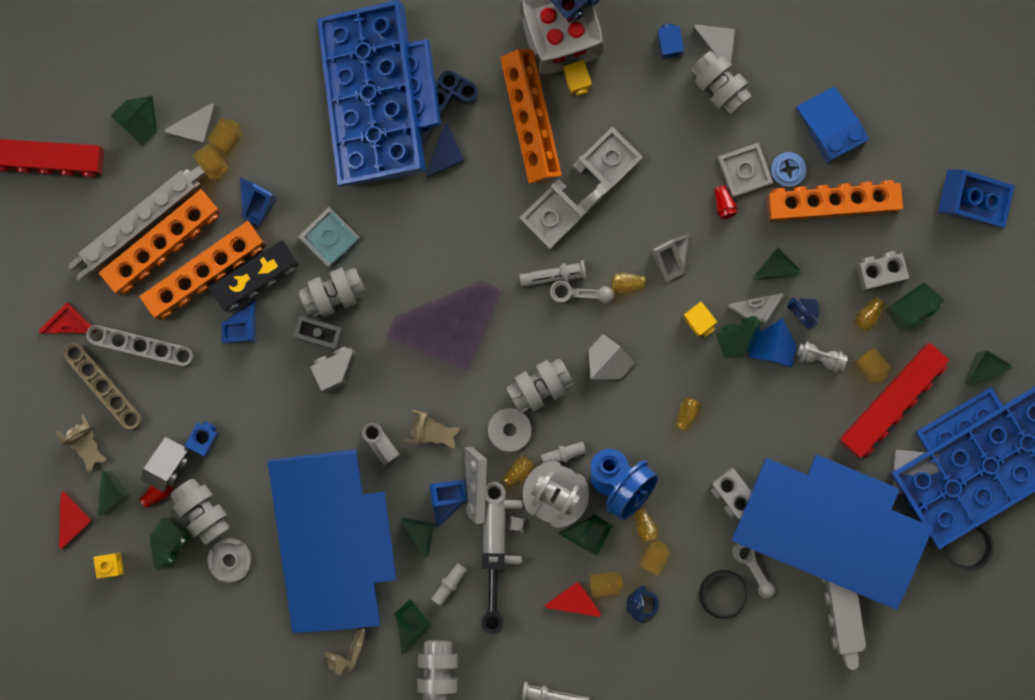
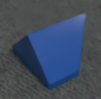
[240,177,277,227]
[221,299,256,343]
[748,318,796,367]
[429,480,468,528]

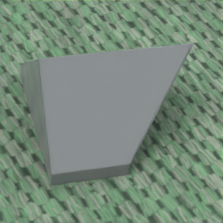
[651,234,690,283]
[588,334,635,379]

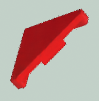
[38,302,97,334]
[59,491,92,549]
[545,581,602,617]

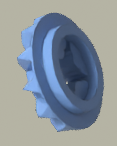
[771,152,806,187]

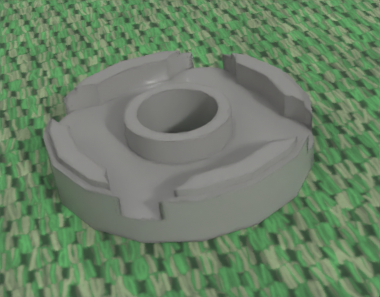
[488,408,532,452]
[207,538,252,583]

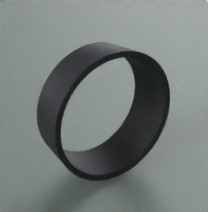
[944,525,994,571]
[699,570,748,619]

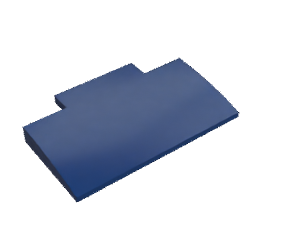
[317,0,441,186]
[889,386,1035,550]
[267,449,396,633]
[731,454,933,610]

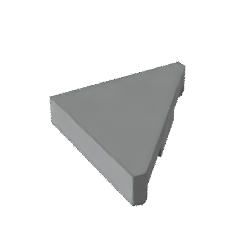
[694,24,735,63]
[165,103,215,144]
[728,293,784,329]

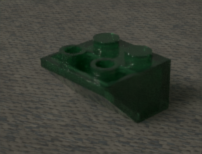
[885,282,945,331]
[716,316,765,359]
[149,518,191,571]

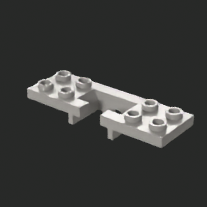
[519,126,643,249]

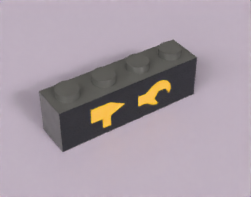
[208,240,299,312]

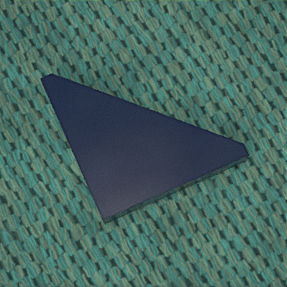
[426,124,464,177]

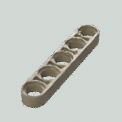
[63,343,142,430]

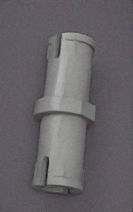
[541,441,586,464]
[431,563,468,606]

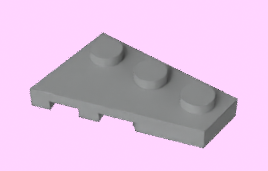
[464,447,487,524]

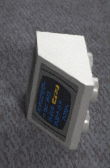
[310,346,356,393]

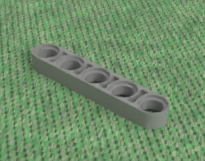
[86,325,194,366]

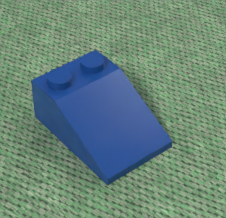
[796,86,869,164]
[938,170,1015,228]

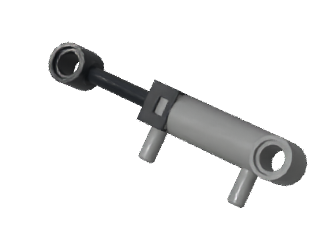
[481,482,523,634]

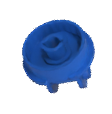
[591,449,659,520]

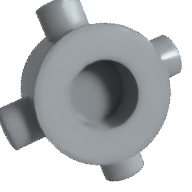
[508,515,526,533]

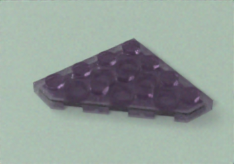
[387,281,501,371]

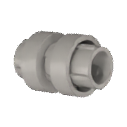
[691,51,751,114]
[299,267,366,318]
[507,359,573,413]
[170,479,229,544]
[417,640,458,700]

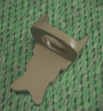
[404,410,460,449]
[55,414,107,471]
[324,628,365,675]

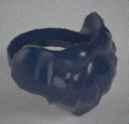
[787,297,820,329]
[627,586,659,623]

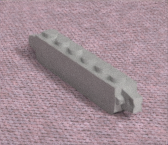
[68,166,206,281]
[822,579,866,670]

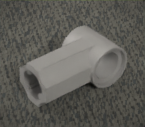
[362,423,399,465]

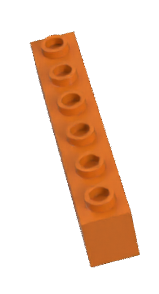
[500,49,562,184]
[767,180,903,222]
[99,189,221,295]
[139,221,266,320]

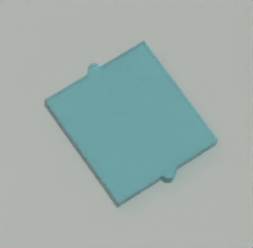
[306,212,358,264]

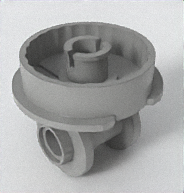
[523,461,589,528]

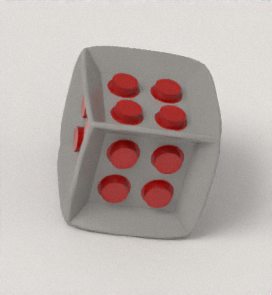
[519,0,604,74]

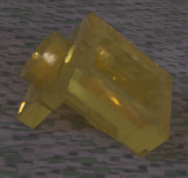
[589,571,623,597]

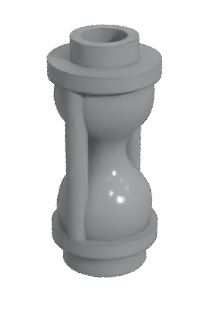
[796,341,848,373]

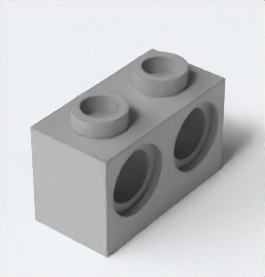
[856,251,909,291]
[710,468,751,519]

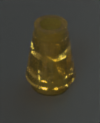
[612,271,645,293]
[855,297,885,331]
[675,396,702,431]
[502,455,535,487]
[634,508,659,543]

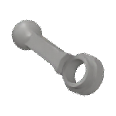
[550,280,614,304]
[732,543,776,599]

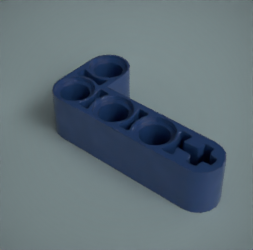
[421,71,478,146]

